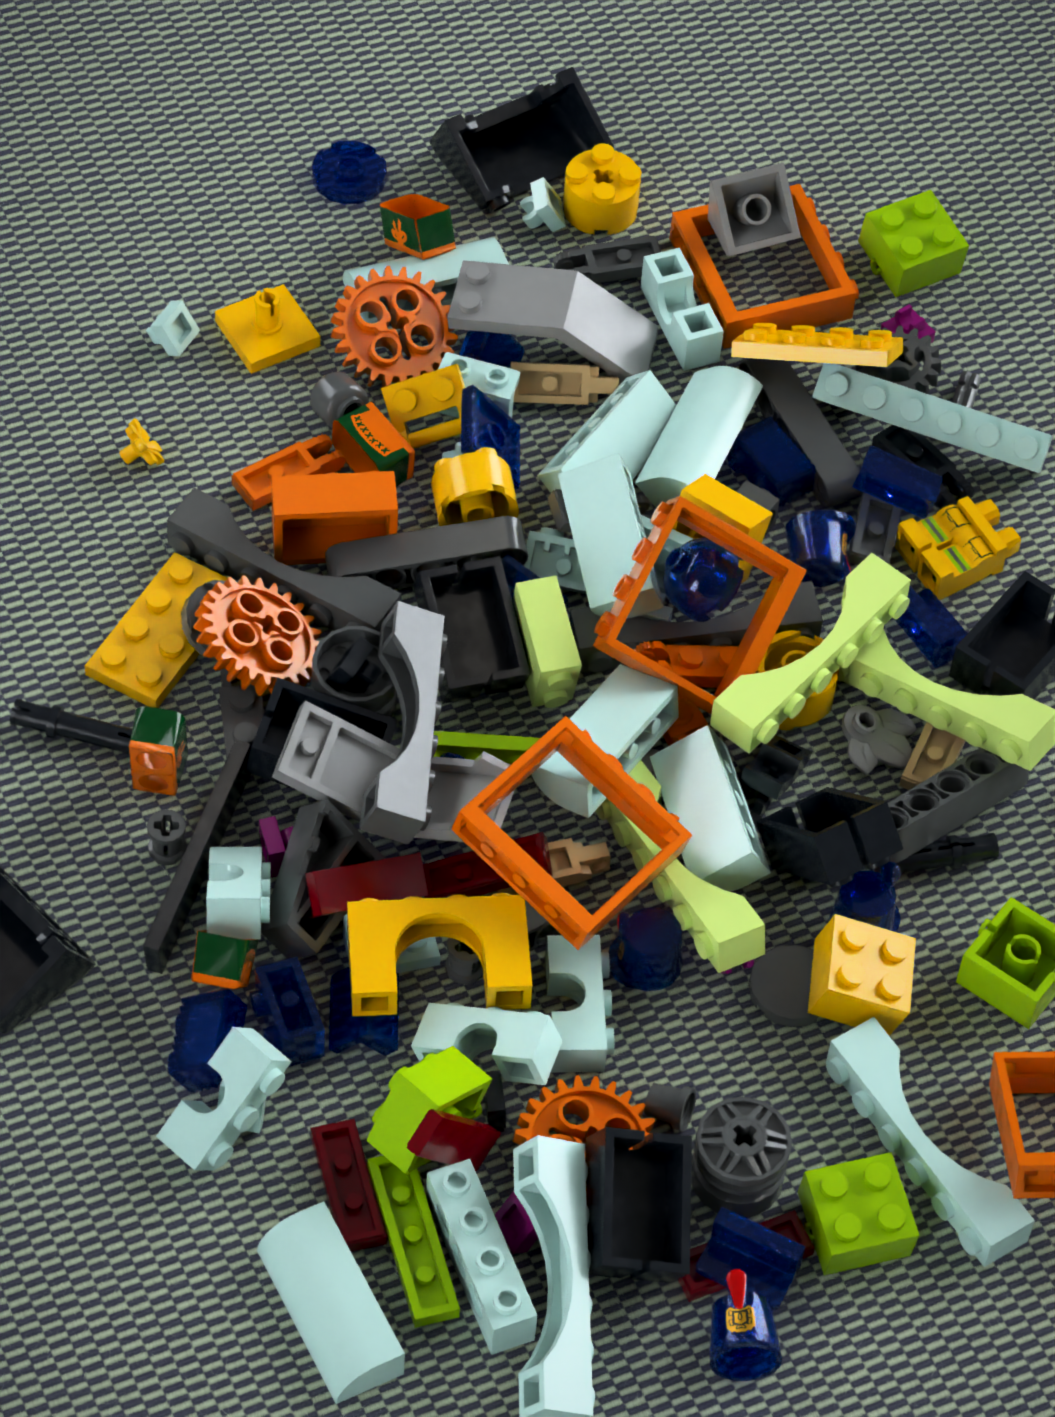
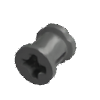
[147,809,187,865]

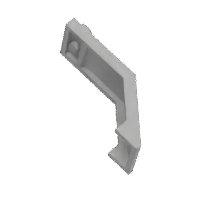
[447,260,658,385]
[272,700,514,842]

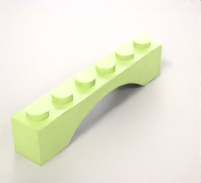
[710,553,911,754]
[838,629,1055,771]
[596,760,765,973]

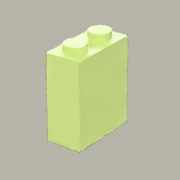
[512,575,582,708]

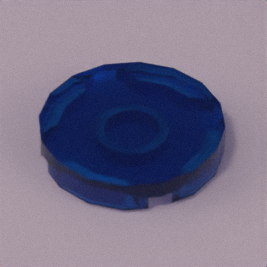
[312,141,387,204]

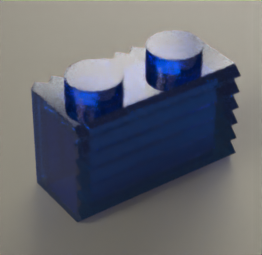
[727,417,816,508]
[167,988,248,1093]

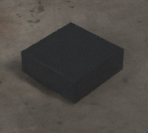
[484,1070,506,1132]

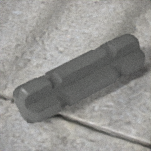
[952,370,981,409]

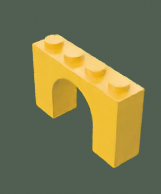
[347,893,533,1016]

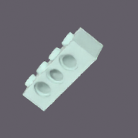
[426,1159,538,1355]

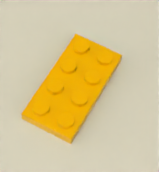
[731,323,903,367]
[85,552,227,708]

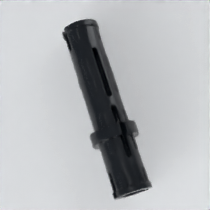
[10,698,132,755]
[869,833,999,878]

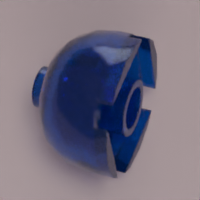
[663,538,744,622]

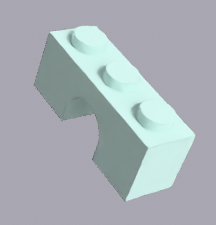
[640,247,724,371]
[206,847,271,939]
[545,935,615,1073]
[411,1003,563,1085]
[156,1027,292,1170]

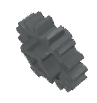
[856,326,941,394]

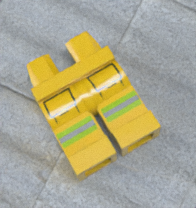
[895,496,1021,602]

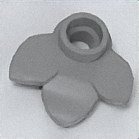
[842,705,917,775]

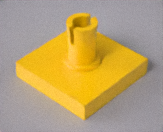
[215,284,320,374]

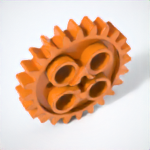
[331,266,458,387]
[193,575,322,696]
[513,1075,655,1157]

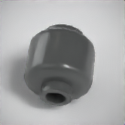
[310,371,369,428]

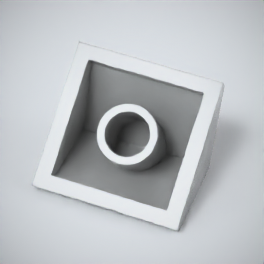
[708,162,801,256]

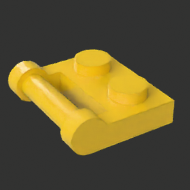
[381,364,478,449]

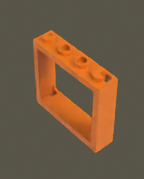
[670,184,859,349]
[593,496,807,714]
[451,716,692,950]
[989,1051,1055,1199]

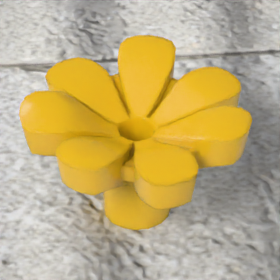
[119,418,164,466]

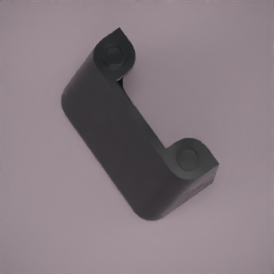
[430,67,614,213]
[0,866,96,1034]

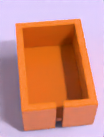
[271,471,398,565]

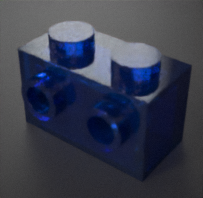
[249,956,325,1067]

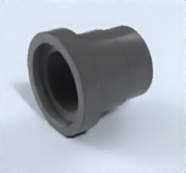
[644,1083,696,1132]

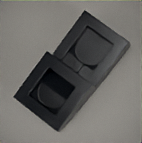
[739,735,812,800]

